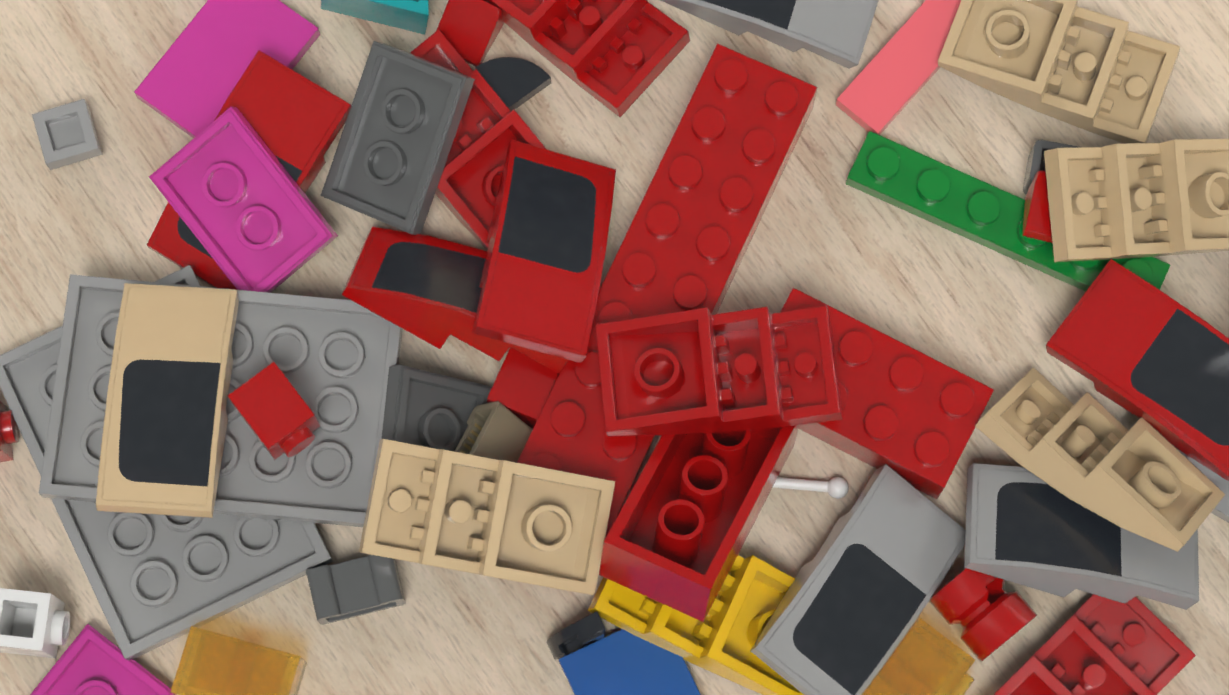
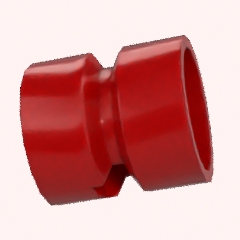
[929,568,1037,662]

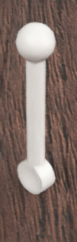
[773,477,849,499]

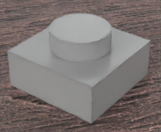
[32,99,102,170]

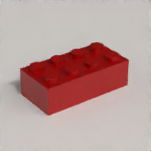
[780,288,994,499]
[599,425,799,622]

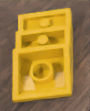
[587,555,804,695]

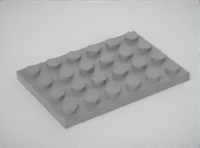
[0,265,333,660]
[39,274,403,527]

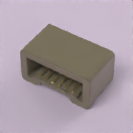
[455,401,533,463]

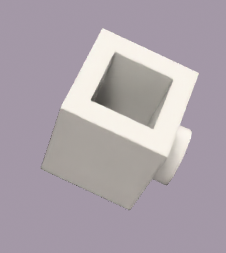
[0,588,70,659]

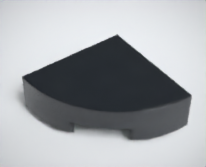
[475,57,551,111]
[546,612,606,660]

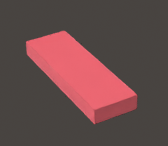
[835,0,961,135]

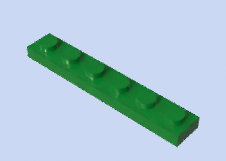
[846,131,1170,292]

